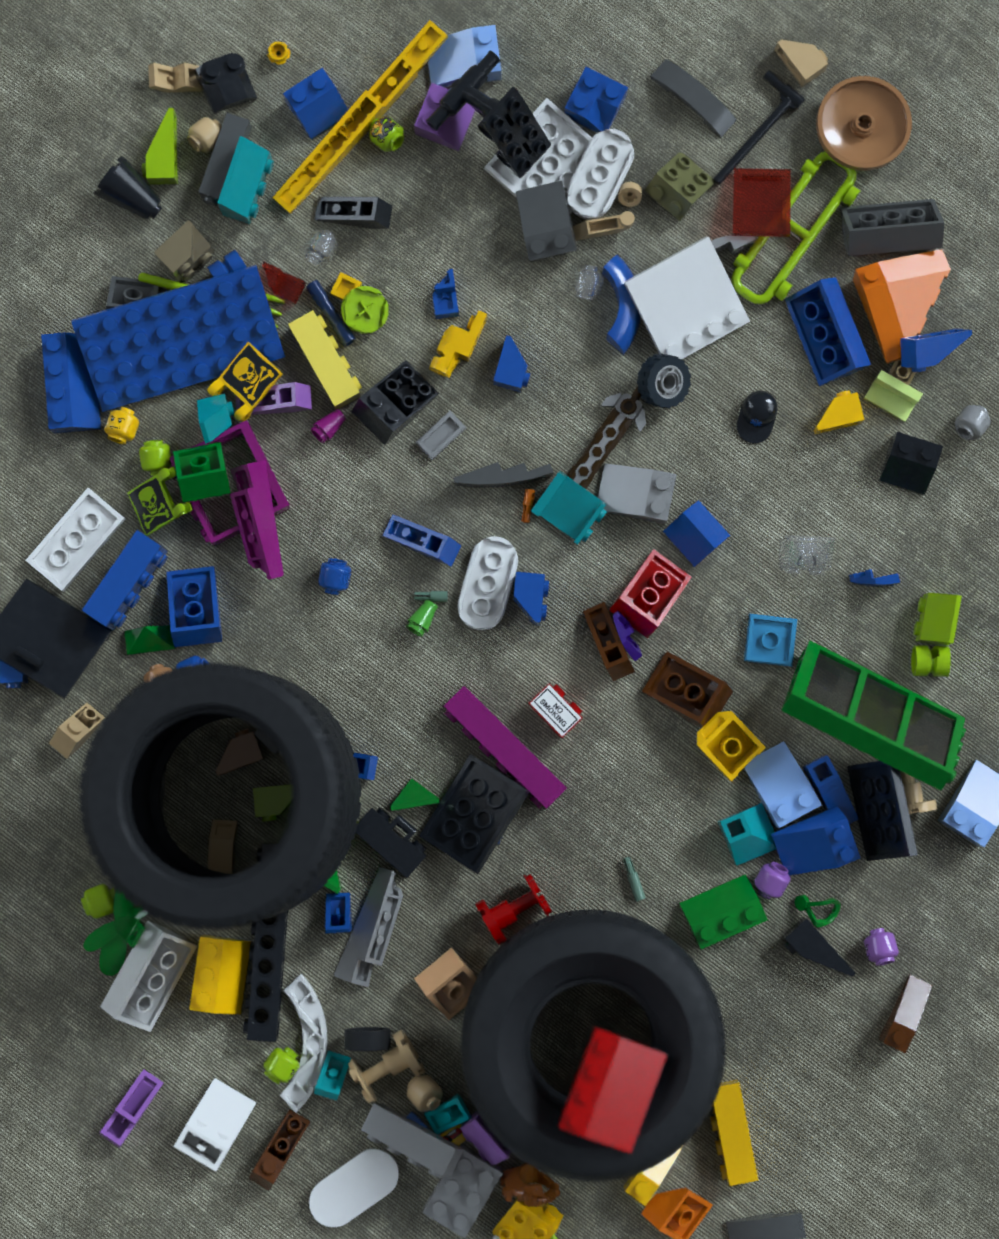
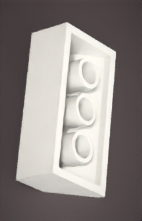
[100,920,197,1032]

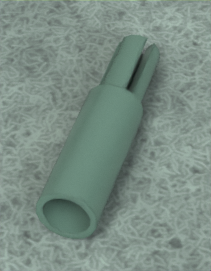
[623,857,646,901]

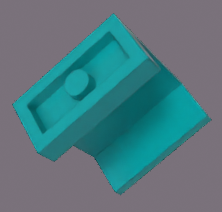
[531,471,607,545]

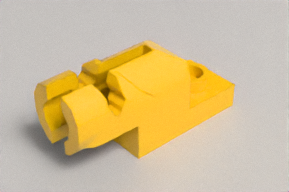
[429,310,487,378]

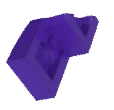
[613,611,642,661]

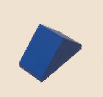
[325,892,352,933]

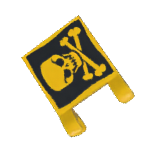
[207,342,283,422]

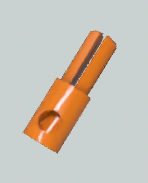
[521,489,535,523]

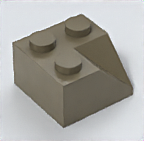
[153,220,214,282]

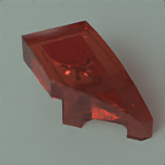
[262,262,306,304]

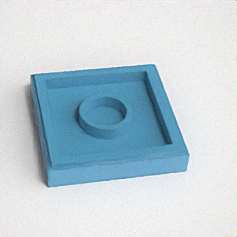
[744,614,797,667]

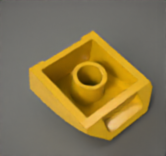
[697,711,766,781]

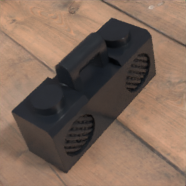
[356,807,427,878]

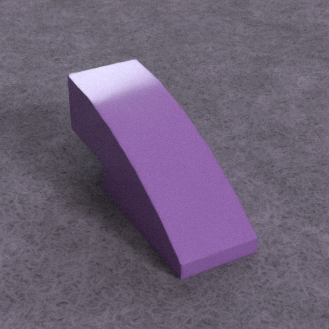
[100,1069,163,1148]

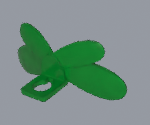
[83,890,147,976]

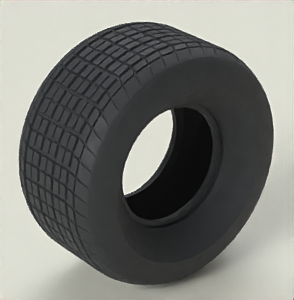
[461,909,726,1181]

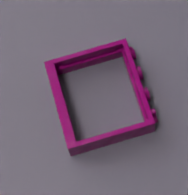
[169,420,291,546]

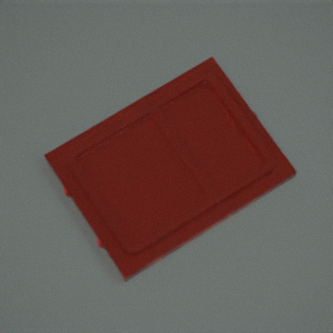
[733,168,791,237]

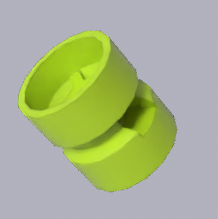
[911,645,951,677]

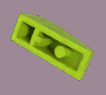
[142,108,178,185]

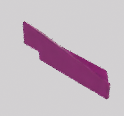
[230,460,284,580]

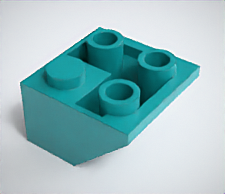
[717,803,776,866]

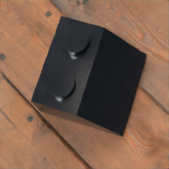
[879,432,943,495]

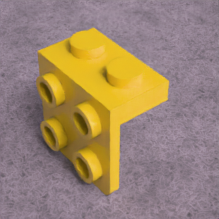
[492,1197,564,1239]

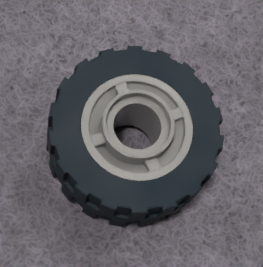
[637,354,691,408]

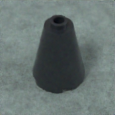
[94,156,162,220]

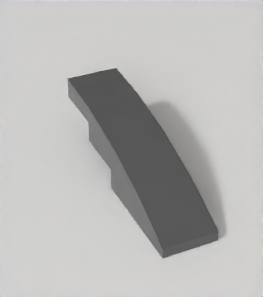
[453,462,554,488]

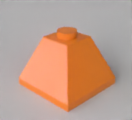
[641,1187,713,1239]

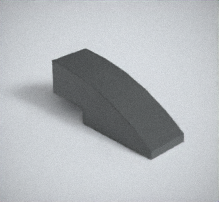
[726,1210,806,1239]

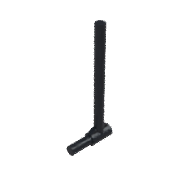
[713,70,806,185]

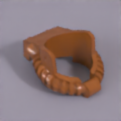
[500,1162,560,1207]

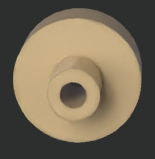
[618,182,642,207]

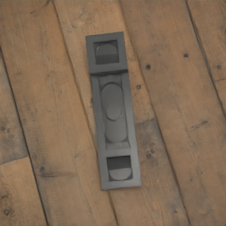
[650,59,737,138]

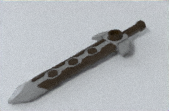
[567,386,646,489]

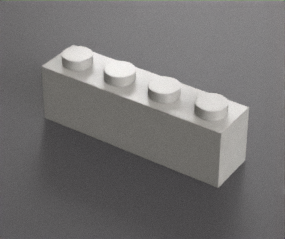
[361,1103,464,1179]

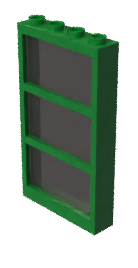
[781,640,966,791]

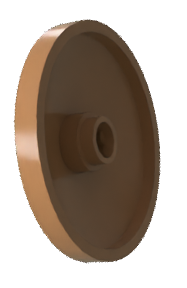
[816,76,912,171]

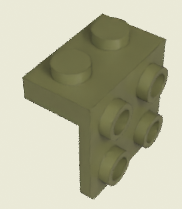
[645,152,714,221]

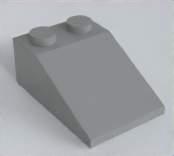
[598,463,677,524]

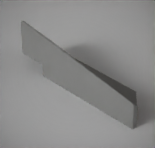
[334,867,403,987]

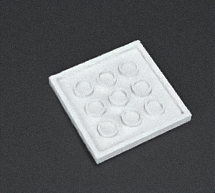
[484,98,592,214]
[623,236,750,359]

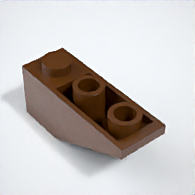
[248,1109,311,1191]

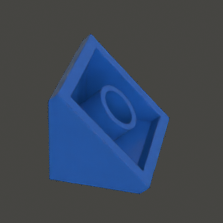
[663,500,730,567]

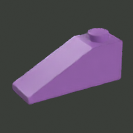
[236,382,312,415]

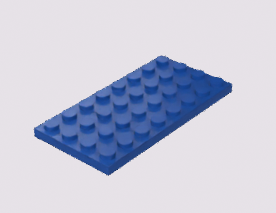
[71,265,285,412]

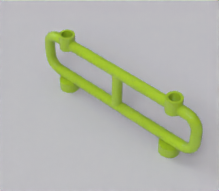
[731,151,860,304]

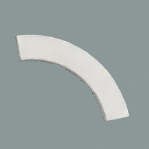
[280,973,328,1113]

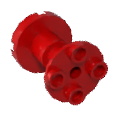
[475,874,552,946]

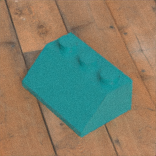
[217,136,274,224]

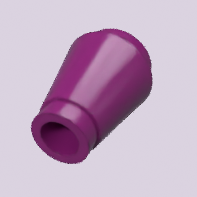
[311,409,346,443]

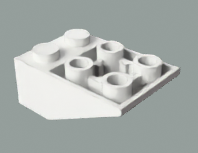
[174,1078,257,1171]

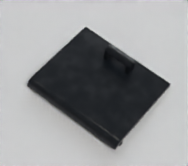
[0,579,113,699]

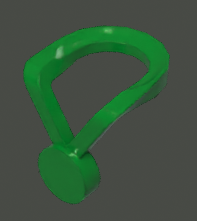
[794,895,841,928]

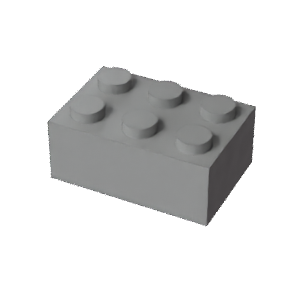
[422,1144,503,1238]

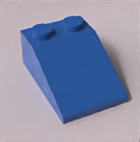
[166,566,223,647]
[771,806,861,876]

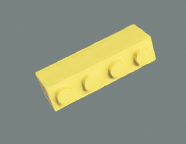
[288,310,362,409]

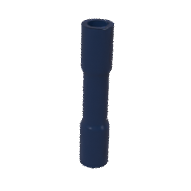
[306,280,356,347]

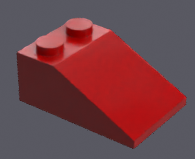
[609,549,692,639]

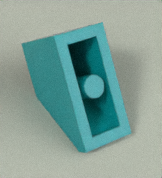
[197,393,235,444]

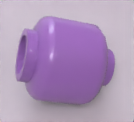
[754,862,791,899]
[864,928,899,966]

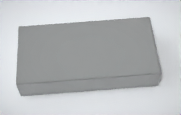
[415,411,467,461]

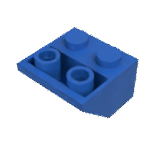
[513,572,549,626]

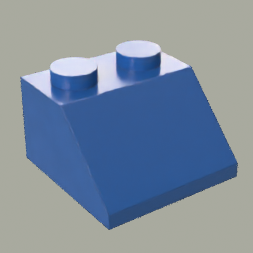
[283,67,348,140]

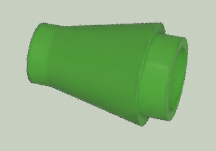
[406,600,438,637]

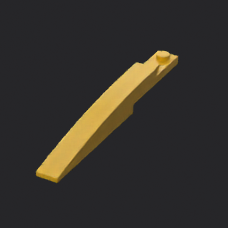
[272,20,449,214]

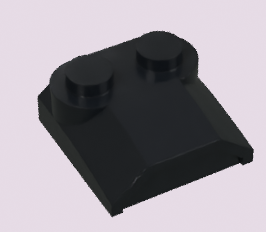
[194,53,257,115]

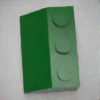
[679,874,768,949]

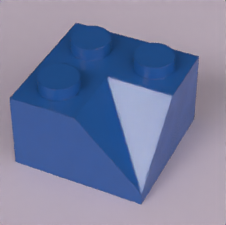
[564,67,628,133]

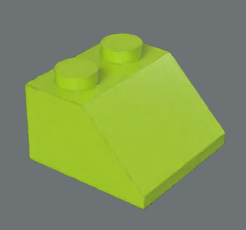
[913,593,962,646]

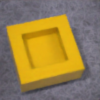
[330,272,362,301]

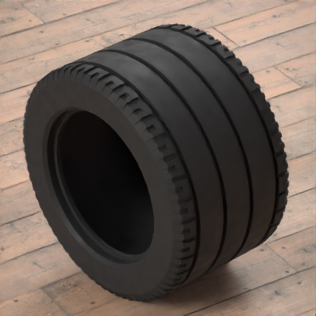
[79,663,361,930]

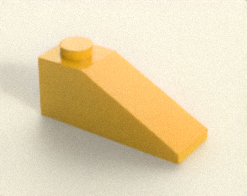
[623,1147,683,1206]

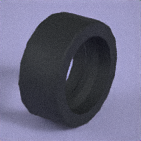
[345,1027,391,1051]

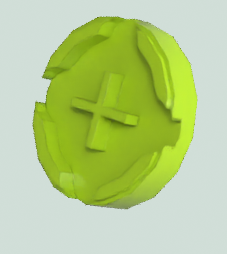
[341,286,388,333]

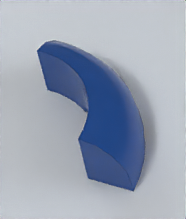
[602,255,641,355]

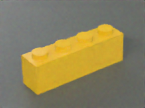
[710,1080,758,1186]

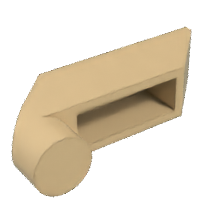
[572,211,635,241]

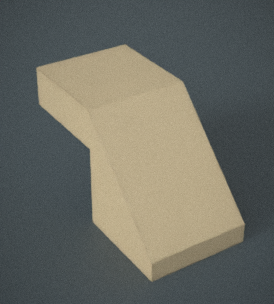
[148,62,203,93]

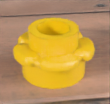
[267,42,291,65]

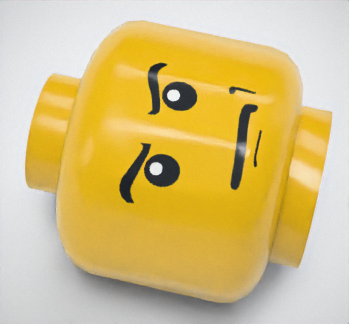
[104,407,139,445]

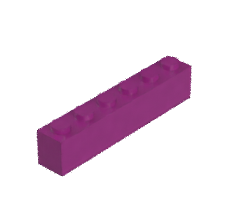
[444,686,567,809]

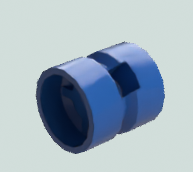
[207,250,247,277]

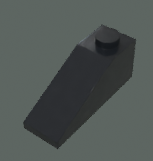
[315,197,393,229]
[782,917,856,977]

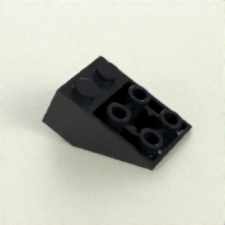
[351,360,439,445]

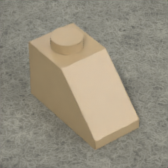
[775,40,828,87]

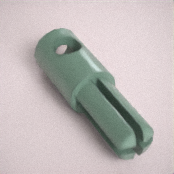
[414,591,448,602]

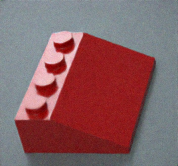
[558,1027,667,1153]

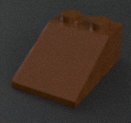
[642,651,733,728]

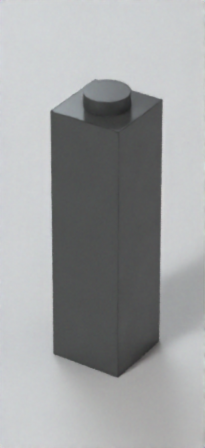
[198,113,252,206]

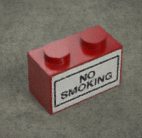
[528,683,583,739]

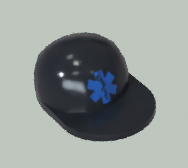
[737,390,778,443]

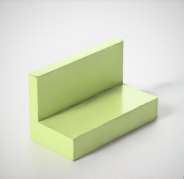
[864,370,923,422]

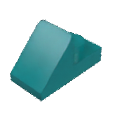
[314,1050,351,1101]
[424,1094,472,1134]

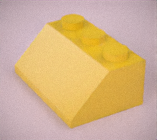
[189,935,252,1014]

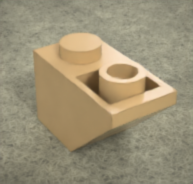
[49,703,105,759]

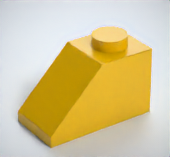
[814,390,865,434]

